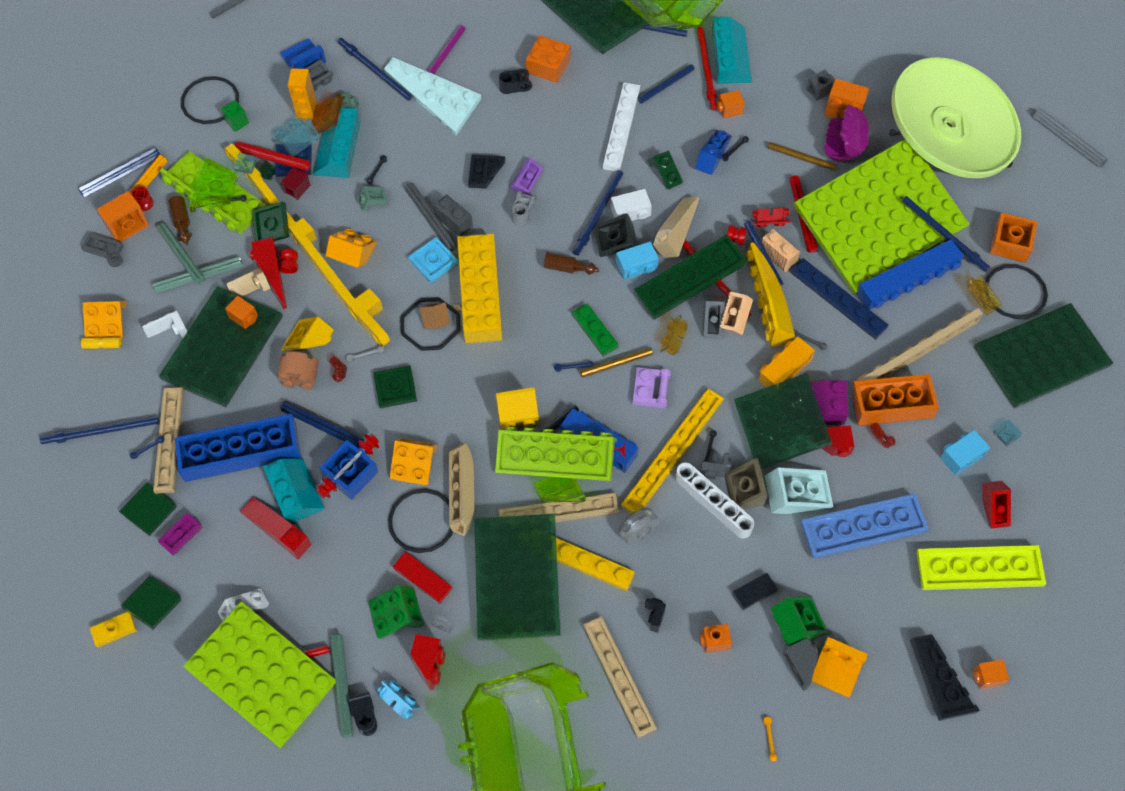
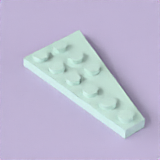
[384,57,481,135]

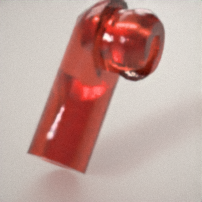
[329,356,347,382]
[870,423,896,448]

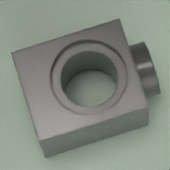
[806,69,835,100]

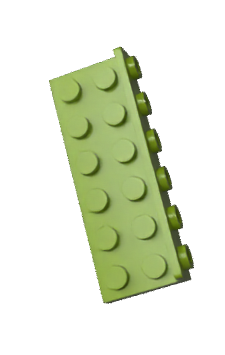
[160,151,267,235]
[495,427,617,481]

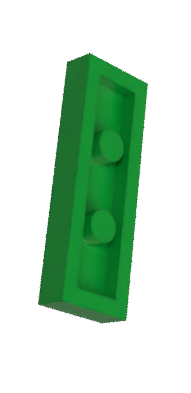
[572,303,619,356]

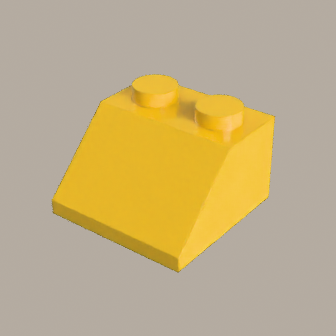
[496,387,539,430]

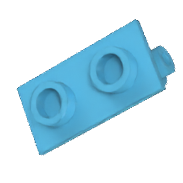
[377,680,420,720]

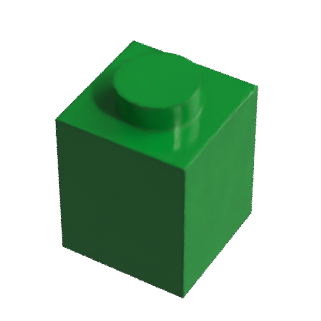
[221,100,249,132]

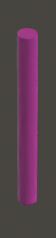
[428,25,466,74]

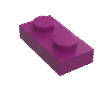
[158,513,203,556]

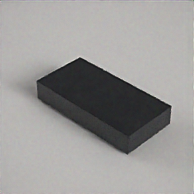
[732,573,778,610]

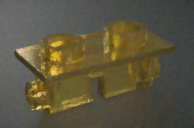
[967,275,1002,315]
[660,315,688,355]

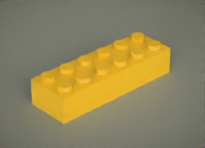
[457,234,502,343]

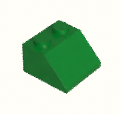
[771,596,828,646]

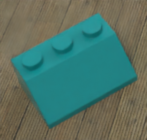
[263,459,325,524]

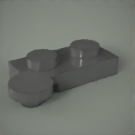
[81,233,124,267]

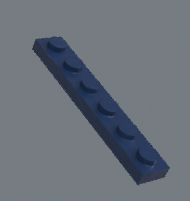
[790,258,889,340]

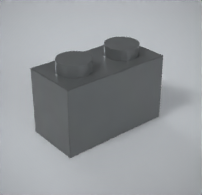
[434,194,473,236]

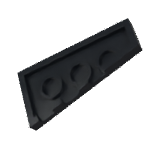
[910,634,980,721]

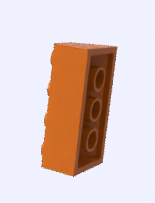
[853,374,939,426]

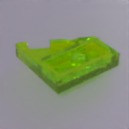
[534,477,586,502]

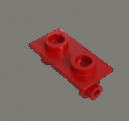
[751,207,791,227]

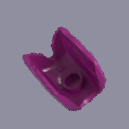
[823,105,869,163]

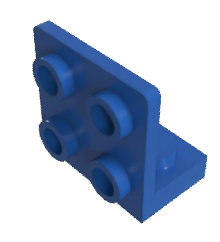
[280,39,326,69]

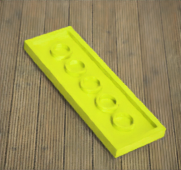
[916,545,1046,590]

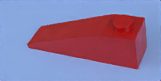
[249,238,287,309]
[240,497,311,559]

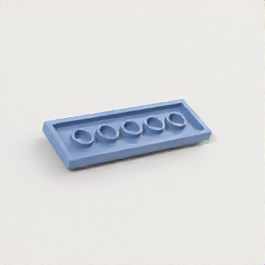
[800,493,929,559]

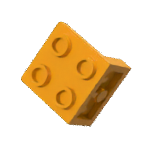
[83,300,127,339]
[390,438,438,485]
[811,637,868,698]

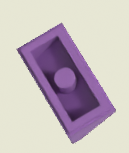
[510,158,544,195]

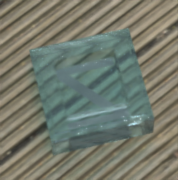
[234,153,257,174]
[993,420,1022,447]

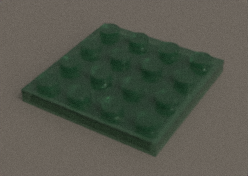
[734,373,833,469]

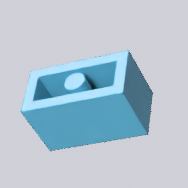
[616,242,659,279]
[940,430,990,476]

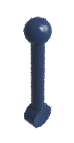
[554,361,594,372]
[130,436,165,459]

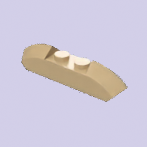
[449,442,475,536]

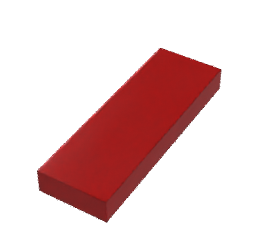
[393,552,453,604]

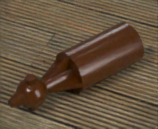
[168,196,192,245]
[544,252,600,275]

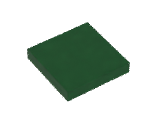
[252,201,289,242]
[373,365,417,409]
[119,483,177,536]
[121,576,181,630]

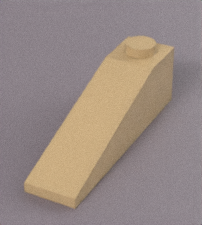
[653,196,700,258]

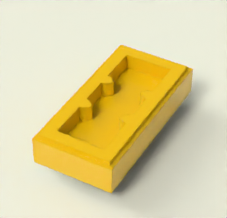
[90,612,137,648]

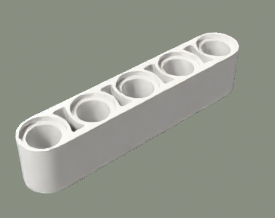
[675,463,754,538]

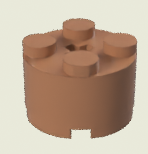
[277,352,319,390]

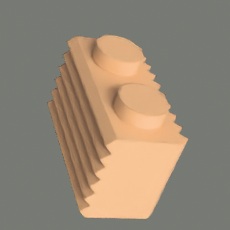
[762,229,800,272]
[720,292,753,335]

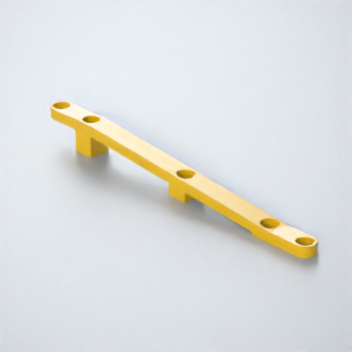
[224,143,390,347]

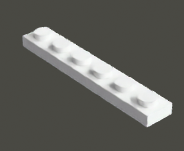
[603,82,640,172]

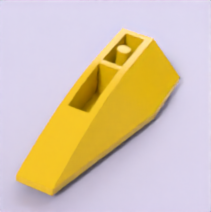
[746,243,795,348]

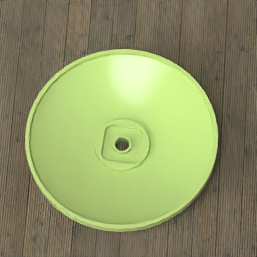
[891,57,1021,178]

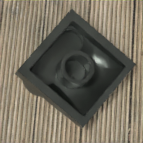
[594,214,637,257]

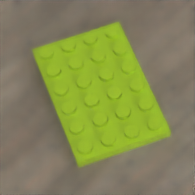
[183,601,336,749]

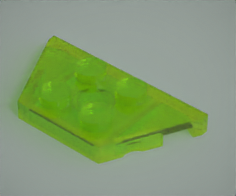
[189,158,238,212]

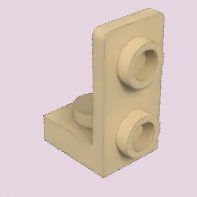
[226,268,271,299]

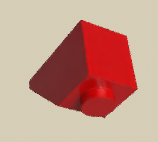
[809,425,855,457]
[982,480,1011,529]

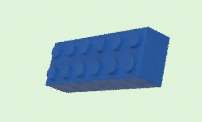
[175,414,301,482]

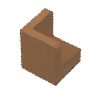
[420,302,450,329]

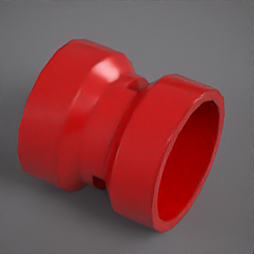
[131,186,154,211]
[727,225,746,246]
[280,249,298,274]

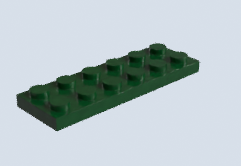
[634,234,747,320]

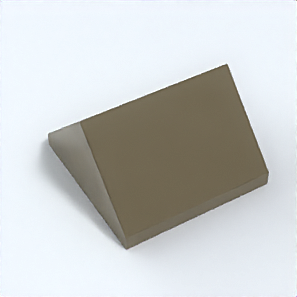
[725,458,767,509]

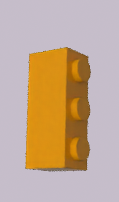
[288,68,317,119]
[758,336,815,395]

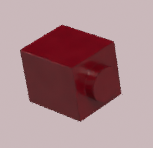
[281,167,311,200]

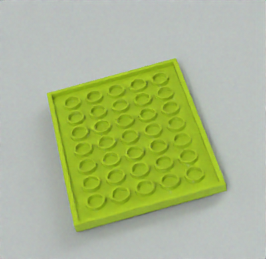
[793,139,970,295]

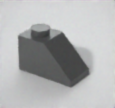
[703,295,725,338]
[783,638,818,691]

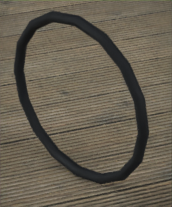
[181,76,239,124]
[984,264,1048,319]
[388,489,453,553]

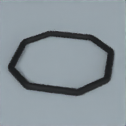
[400,297,460,351]

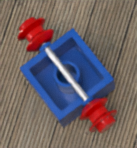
[315,434,380,500]

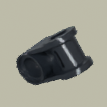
[499,69,533,94]
[348,692,377,736]

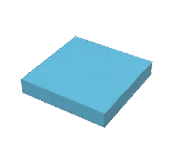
[408,237,459,284]

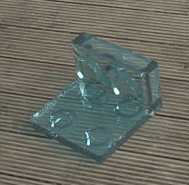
[271,118,320,157]

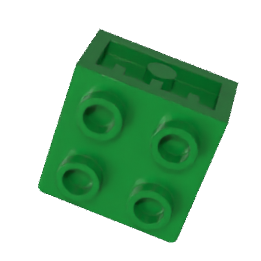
[368,585,424,639]

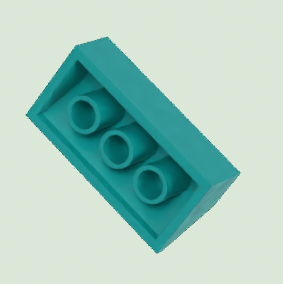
[712,17,752,84]
[314,107,361,178]

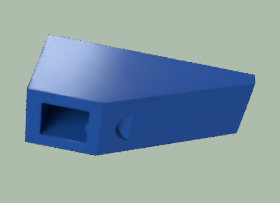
[695,130,732,175]

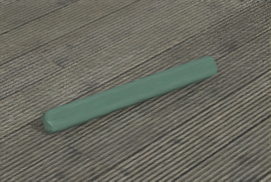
[157,222,205,284]
[152,256,243,293]
[331,634,353,738]

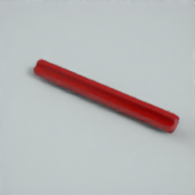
[234,141,311,171]
[789,175,818,253]

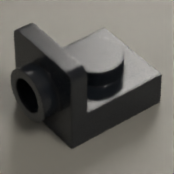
[645,598,666,633]

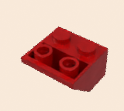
[410,634,446,691]

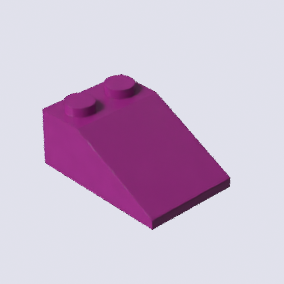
[786,380,848,425]

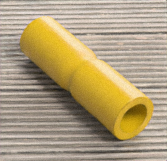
[81,337,122,349]

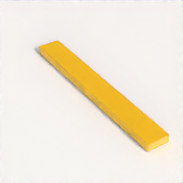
[621,388,724,517]

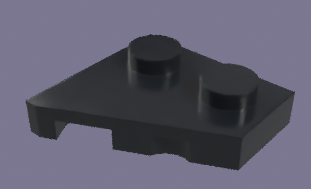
[468,154,506,189]

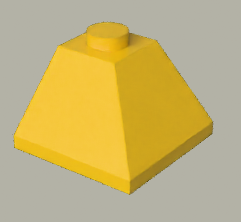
[281,316,334,352]

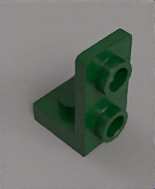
[647,150,683,190]

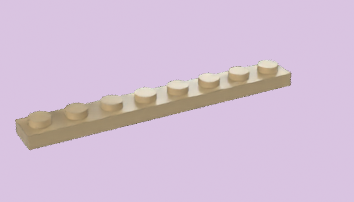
[858,308,983,381]

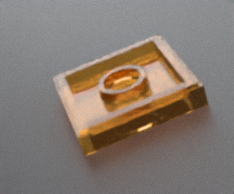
[309,94,344,136]

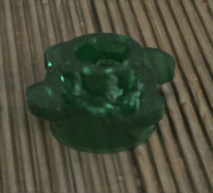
[258,160,276,180]

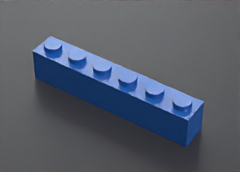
[856,240,964,310]

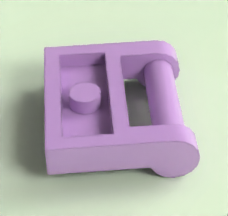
[632,367,671,408]

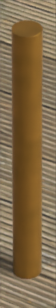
[768,142,837,171]
[580,347,653,378]

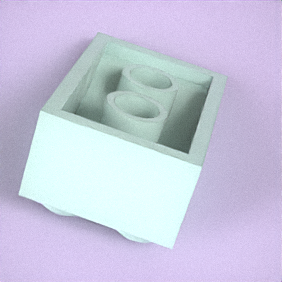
[765,468,834,514]

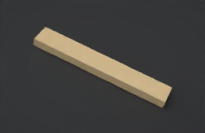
[153,387,184,494]
[498,492,619,530]
[583,616,657,739]

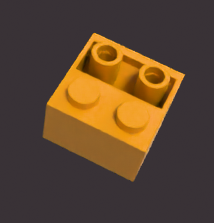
[325,228,377,268]

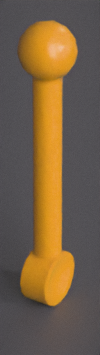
[763,717,777,762]

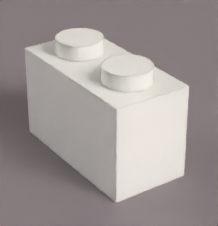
[610,189,652,221]

